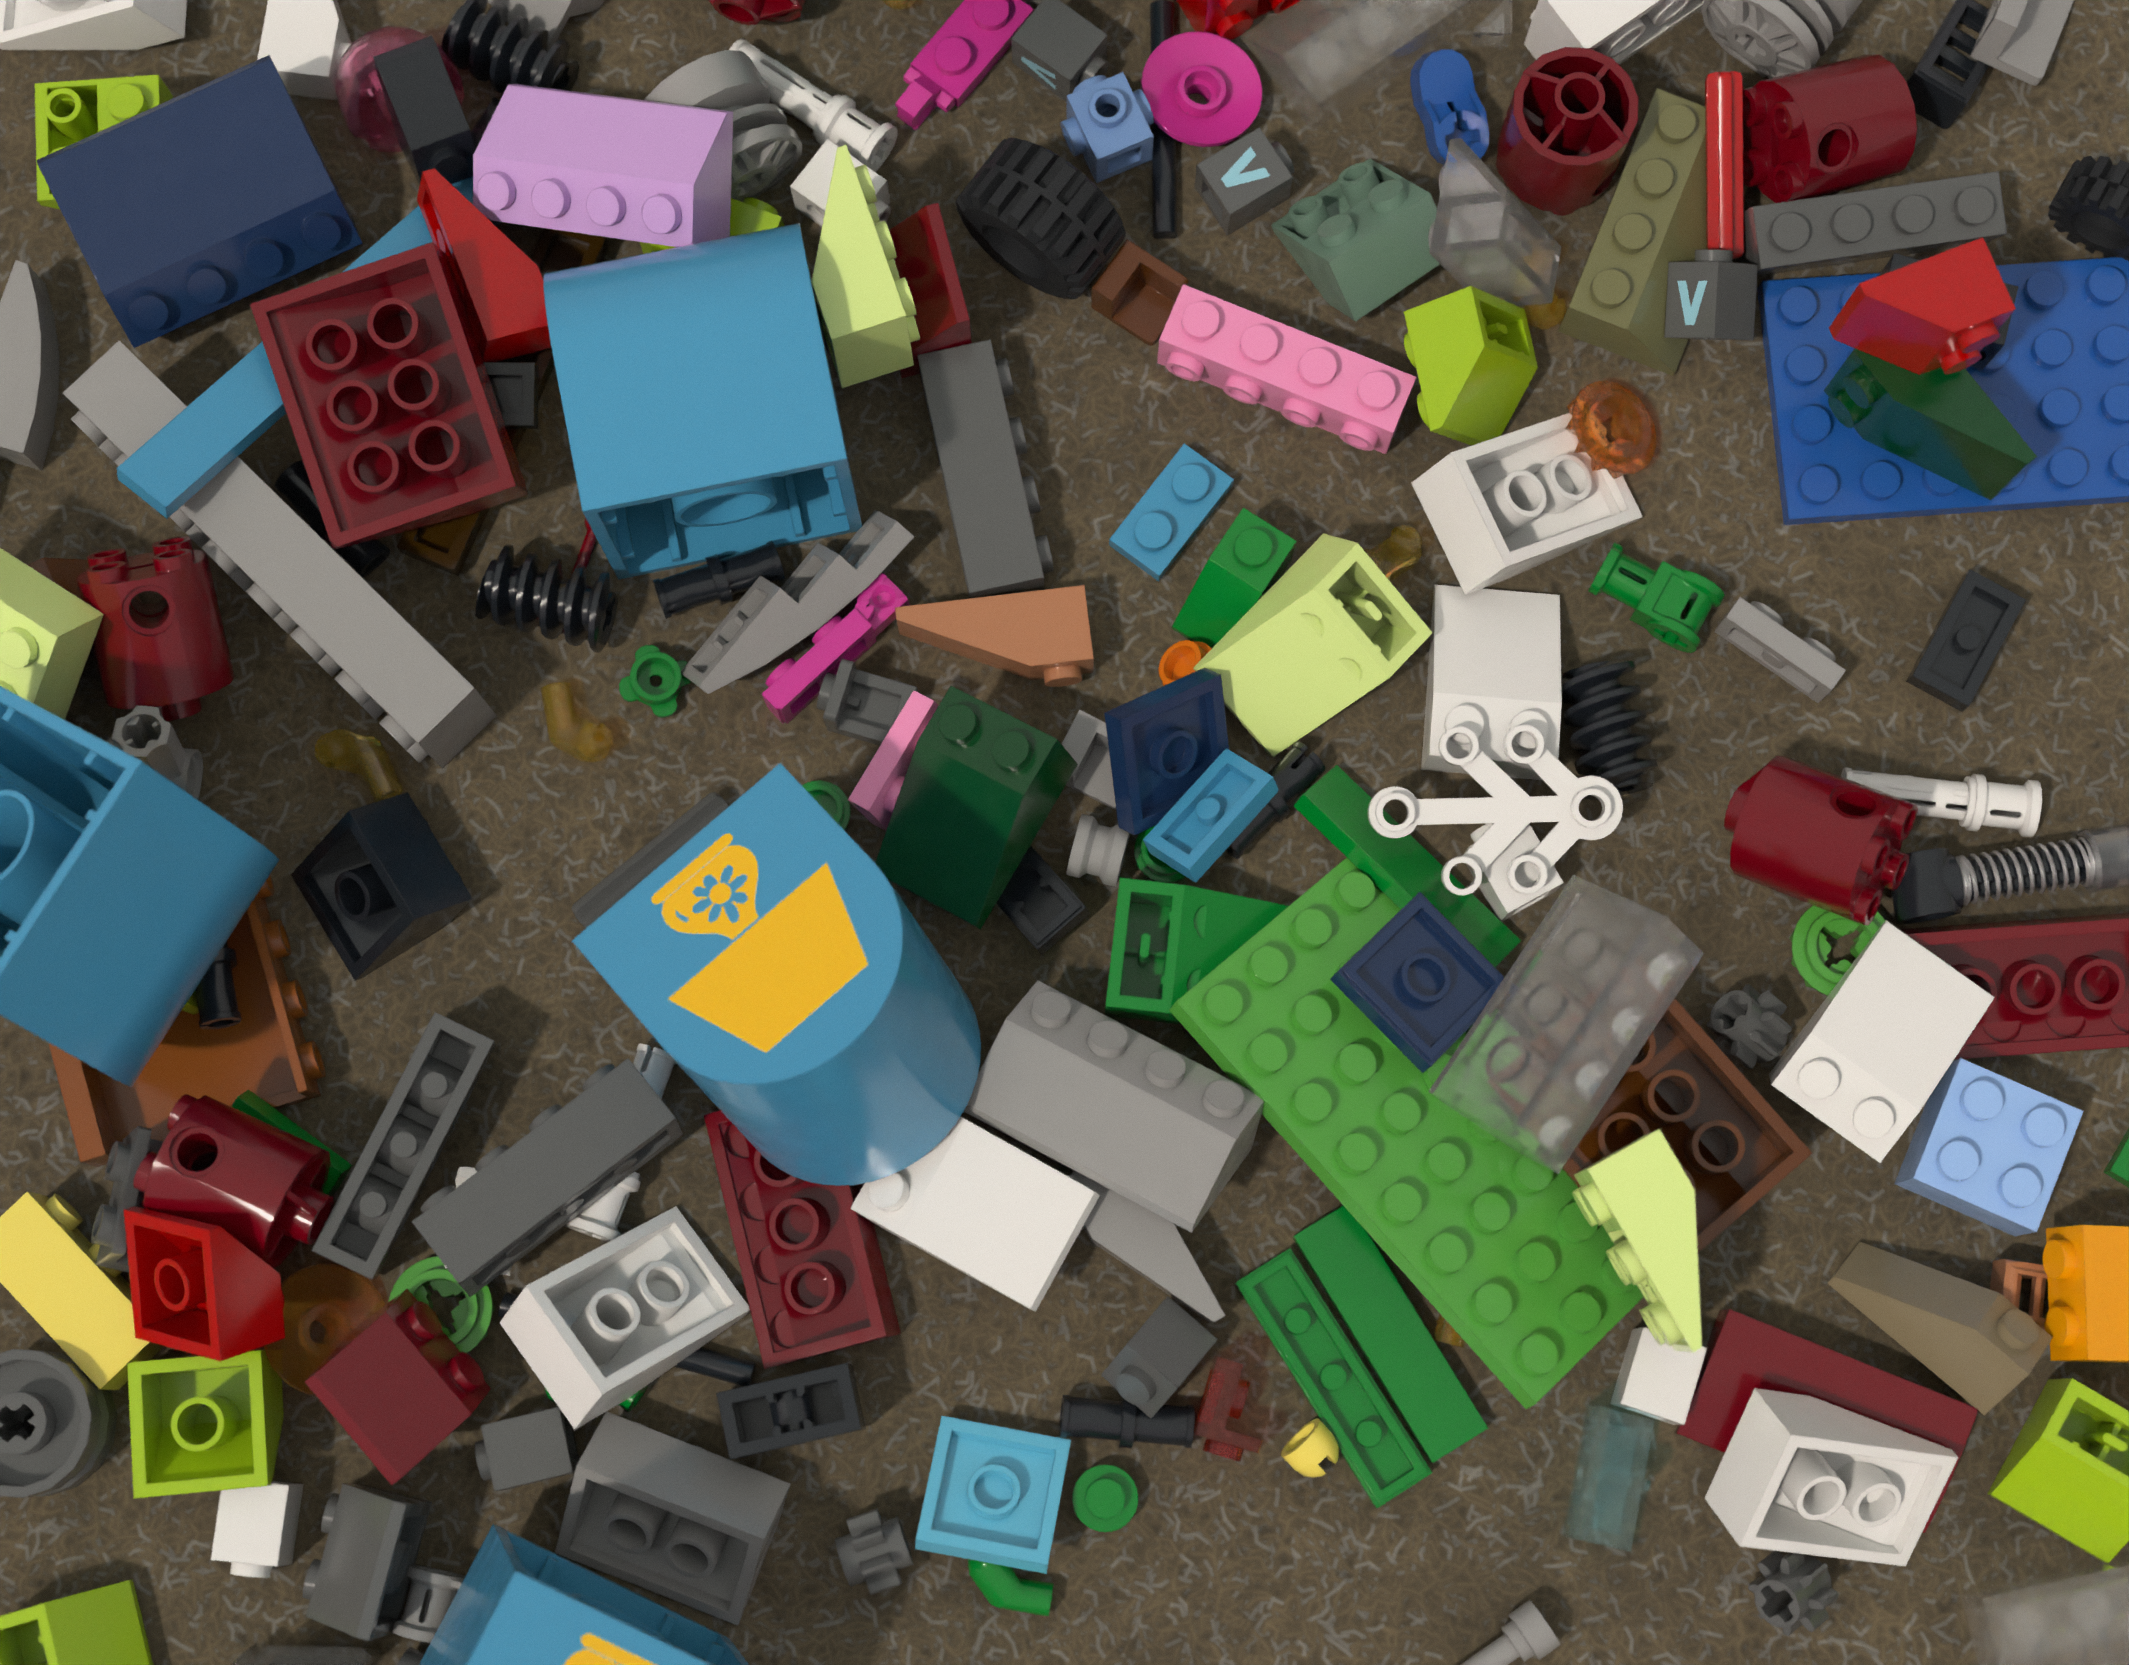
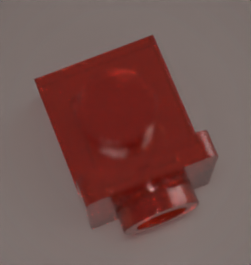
[1194,1357,1263,1462]

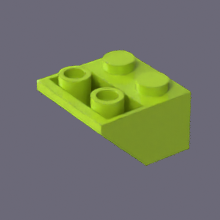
[34,74,174,210]
[1404,286,1538,446]
[1988,1378,2129,1563]
[0,1579,153,1665]

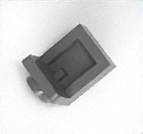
[817,658,918,746]

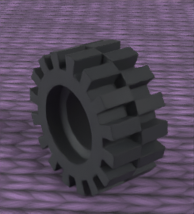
[2048,156,2129,261]

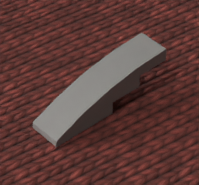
[681,510,914,694]

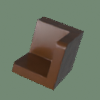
[1091,239,1189,346]

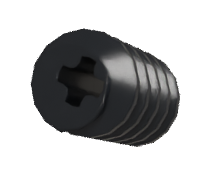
[441,0,579,93]
[475,544,618,653]
[1561,660,1658,800]

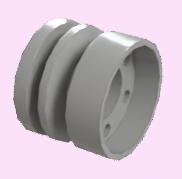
[1701,0,1864,79]
[645,50,802,202]

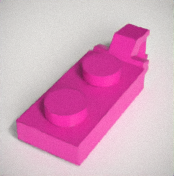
[895,0,1034,131]
[762,573,910,724]

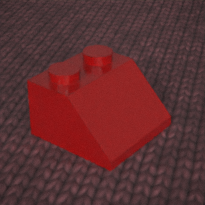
[1829,237,2016,375]
[124,1206,285,1362]

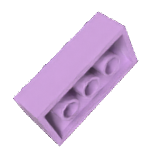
[473,84,733,247]

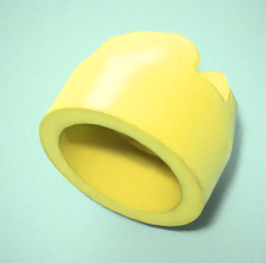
[1281,1418,1339,1478]

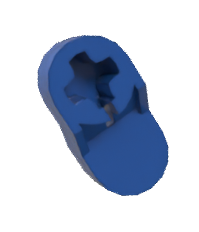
[1410,49,1489,167]

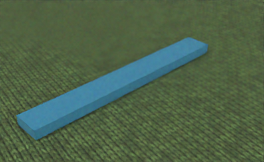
[117,176,501,519]

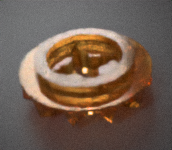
[1565,381,1656,479]

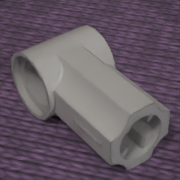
[112,706,203,800]

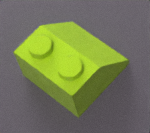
[127,1350,284,1498]

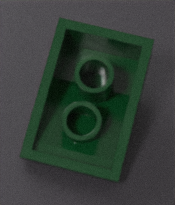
[1824,349,2037,500]
[875,686,1078,930]

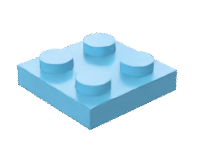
[915,1416,1071,1574]

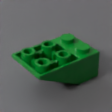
[1105,878,1288,1024]

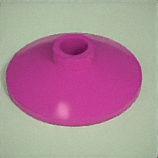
[1141,32,1262,147]

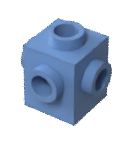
[1060,72,1154,183]

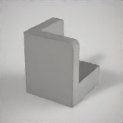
[1062,710,1116,809]

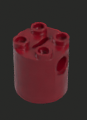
[1496,47,1638,216]
[1743,55,1917,203]
[76,537,235,721]
[1724,756,1918,925]
[133,1094,334,1269]

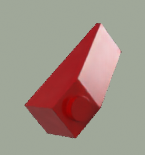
[417,169,552,362]

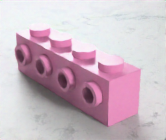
[1157,284,1416,454]

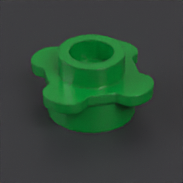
[619,645,691,718]

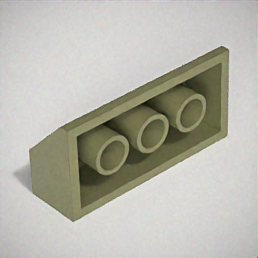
[1558,88,1748,376]

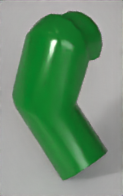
[968,1559,1054,1617]

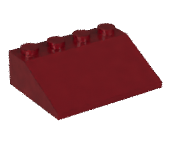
[250,242,529,550]

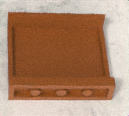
[48,875,326,1167]

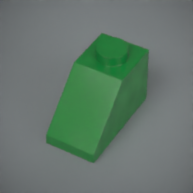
[1172,507,1297,648]

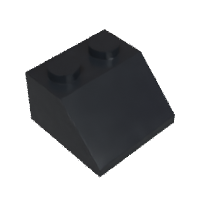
[291,792,473,981]

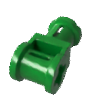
[1587,542,1725,653]

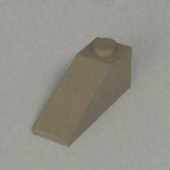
[1827,1241,2053,1416]

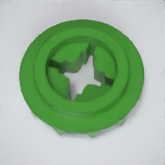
[1790,905,1885,996]
[389,1256,495,1354]

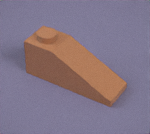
[895,585,1094,687]

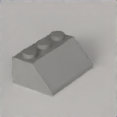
[555,1411,790,1625]

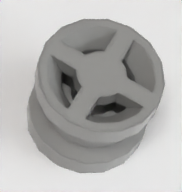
[1066,814,1130,888]

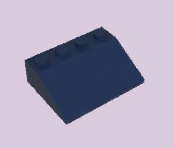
[37,55,362,348]

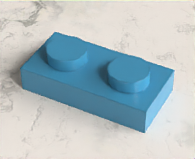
[1109,443,1234,582]
[1143,748,1279,883]

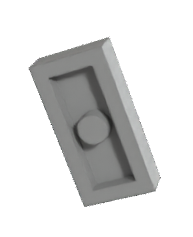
[1714,597,1846,703]

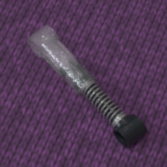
[1890,823,2129,925]

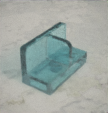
[1562,1405,1655,1551]

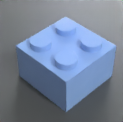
[1894,1058,2084,1236]

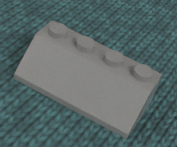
[964,981,1264,1233]

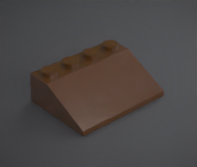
[1486,954,1812,1253]

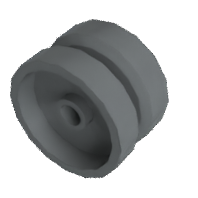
[0,1349,118,1498]

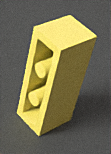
[0,1191,164,1390]

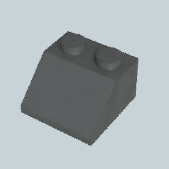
[303,1482,432,1641]

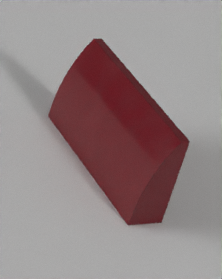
[1900,913,2129,1059]
[704,1110,901,1369]
[1675,1309,1978,1533]

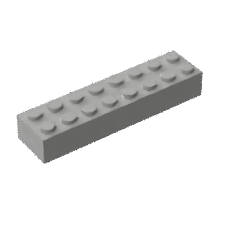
[63,341,497,768]

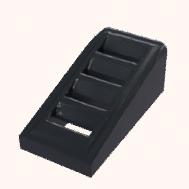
[1906,0,1989,129]

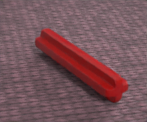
[1705,71,1744,259]

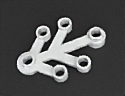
[1367,725,1623,895]

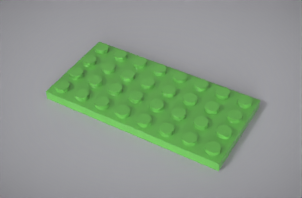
[1169,857,1643,1409]

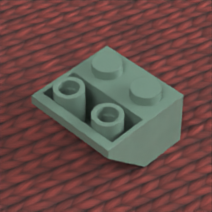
[1271,158,1455,322]

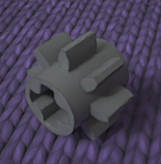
[1707,984,1792,1070]
[835,1508,914,1595]
[1748,1551,1839,1636]

